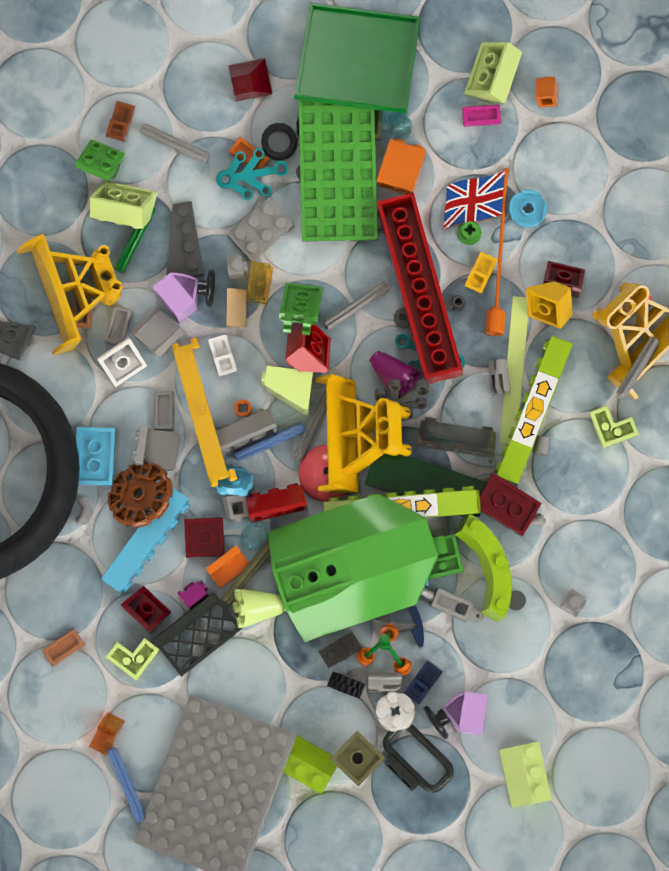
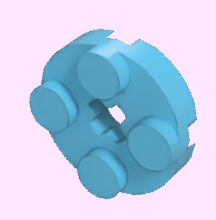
[509,190,547,228]
[216,466,253,496]

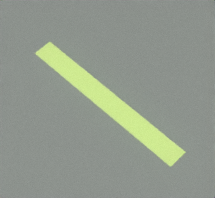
[500,296,528,444]

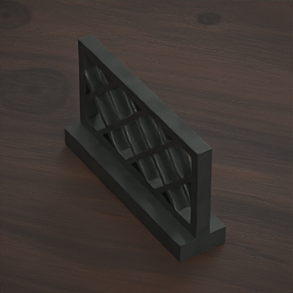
[152,592,243,677]

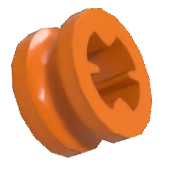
[234,399,252,417]

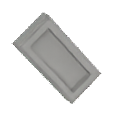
[104,305,133,345]
[154,391,174,430]

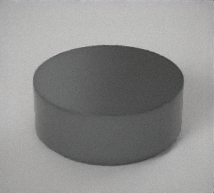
[509,591,526,610]

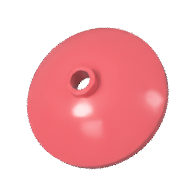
[299,445,348,502]

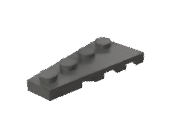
[166,201,204,277]
[0,321,36,361]

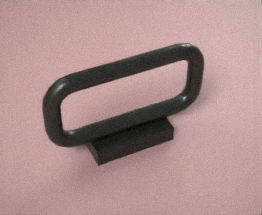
[383,724,454,793]

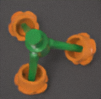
[356,623,412,675]

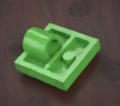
[75,139,125,181]
[429,534,464,580]

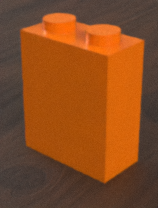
[376,138,426,194]

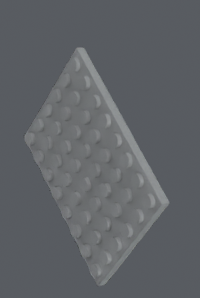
[134,695,297,871]

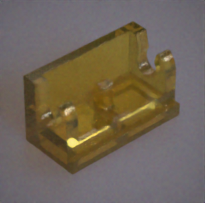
[246,261,273,304]

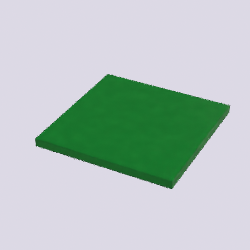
[294,3,421,114]

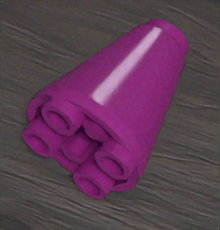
[369,351,423,398]

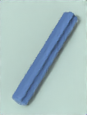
[234,422,305,462]
[107,748,145,822]

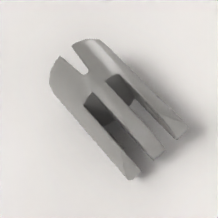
[488,359,511,396]
[367,673,402,693]

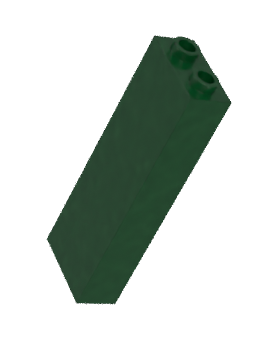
[365,454,486,518]

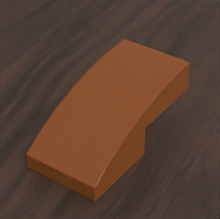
[106,101,136,142]

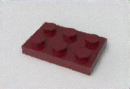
[479,473,542,537]

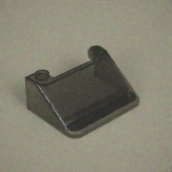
[416,417,496,464]

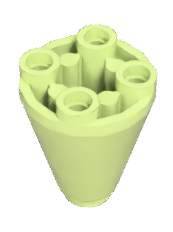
[233,589,286,628]

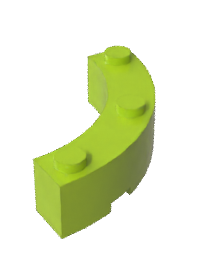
[454,514,512,622]

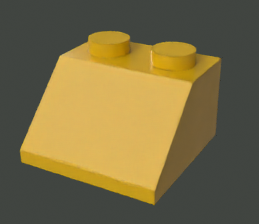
[526,282,573,329]

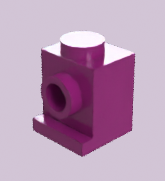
[177,580,208,609]

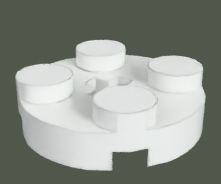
[376,691,415,732]

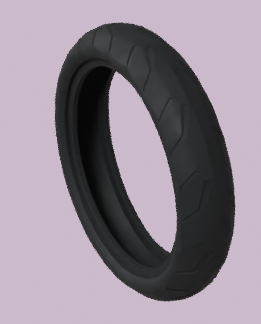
[0,363,80,579]

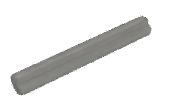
[140,123,210,162]
[324,281,389,330]
[616,337,659,399]
[293,390,327,461]

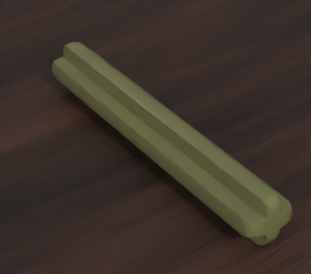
[220,541,270,605]

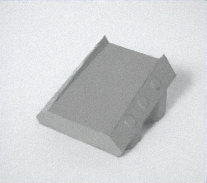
[131,307,185,357]

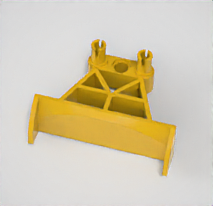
[16,234,123,356]
[592,282,669,400]
[315,374,412,493]

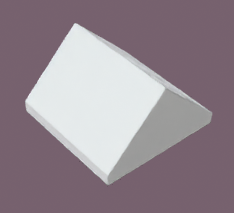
[97,337,147,387]

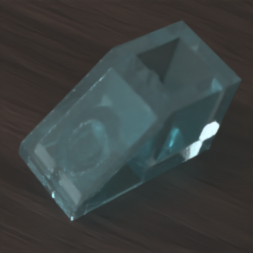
[384,112,412,140]

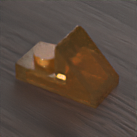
[89,712,125,756]

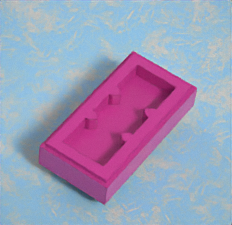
[462,104,501,127]

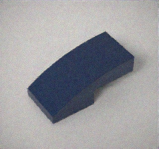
[409,606,424,649]
[403,660,443,704]

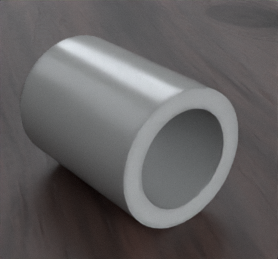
[534,436,550,456]

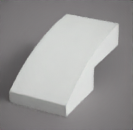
[208,334,237,376]

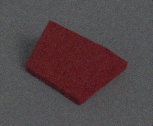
[543,261,585,298]
[121,586,171,634]

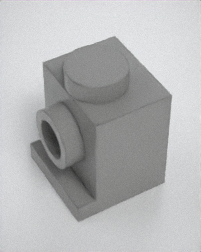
[227,255,248,280]
[221,495,249,523]
[560,589,587,617]

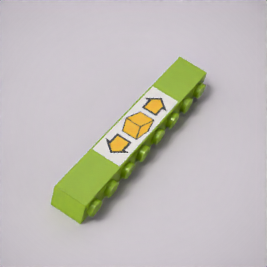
[494,336,573,487]
[323,486,481,518]

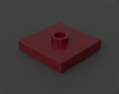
[184,517,225,558]

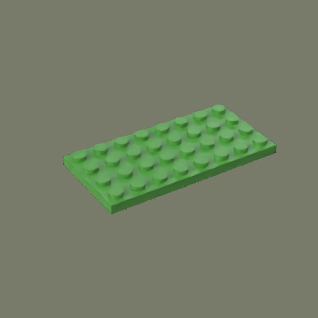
[298,100,378,242]

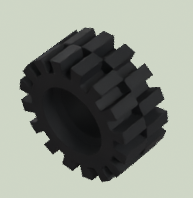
[327,671,365,699]

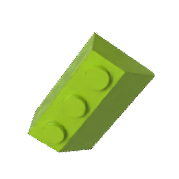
[283,731,337,795]

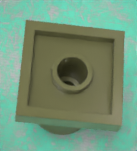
[330,731,386,787]

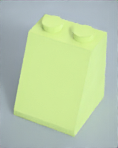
[261,366,314,416]

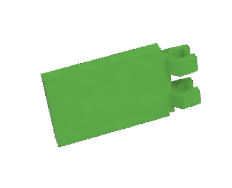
[279,282,323,335]

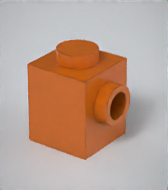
[536,76,558,108]

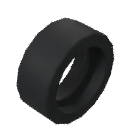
[261,123,297,161]

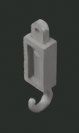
[421,588,484,622]

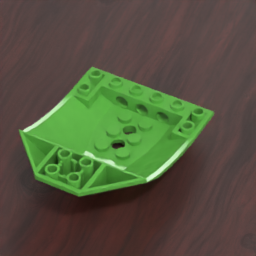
[268,494,439,642]

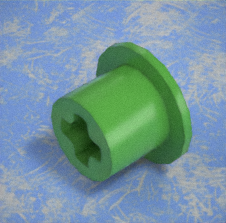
[457,221,482,245]

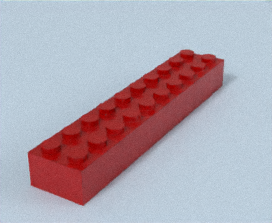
[377,192,463,384]

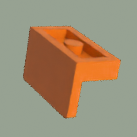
[206,545,249,588]

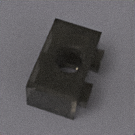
[318,631,362,669]

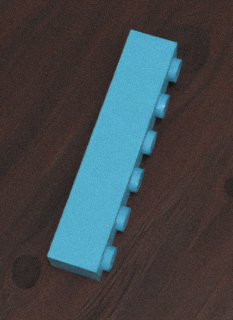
[101,488,190,594]

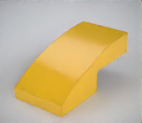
[464,252,498,294]

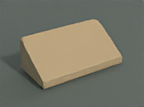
[226,288,247,328]

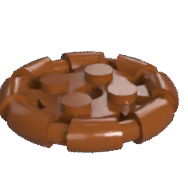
[108,462,173,528]

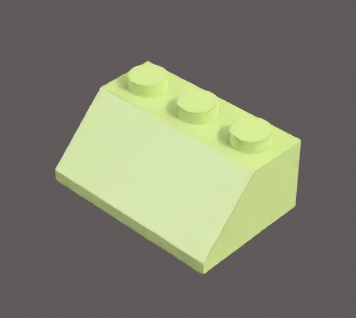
[464,42,522,103]
[90,181,157,229]
[499,741,552,808]

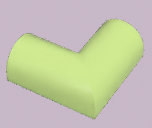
[589,406,639,448]
[106,638,160,681]

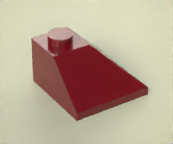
[229,58,272,102]

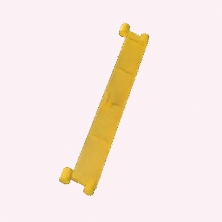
[172,337,237,487]

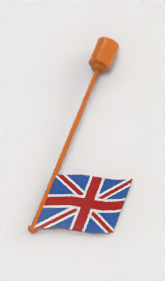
[444,168,510,336]

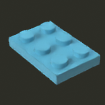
[76,427,116,486]

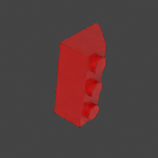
[285,323,331,373]
[246,483,308,523]

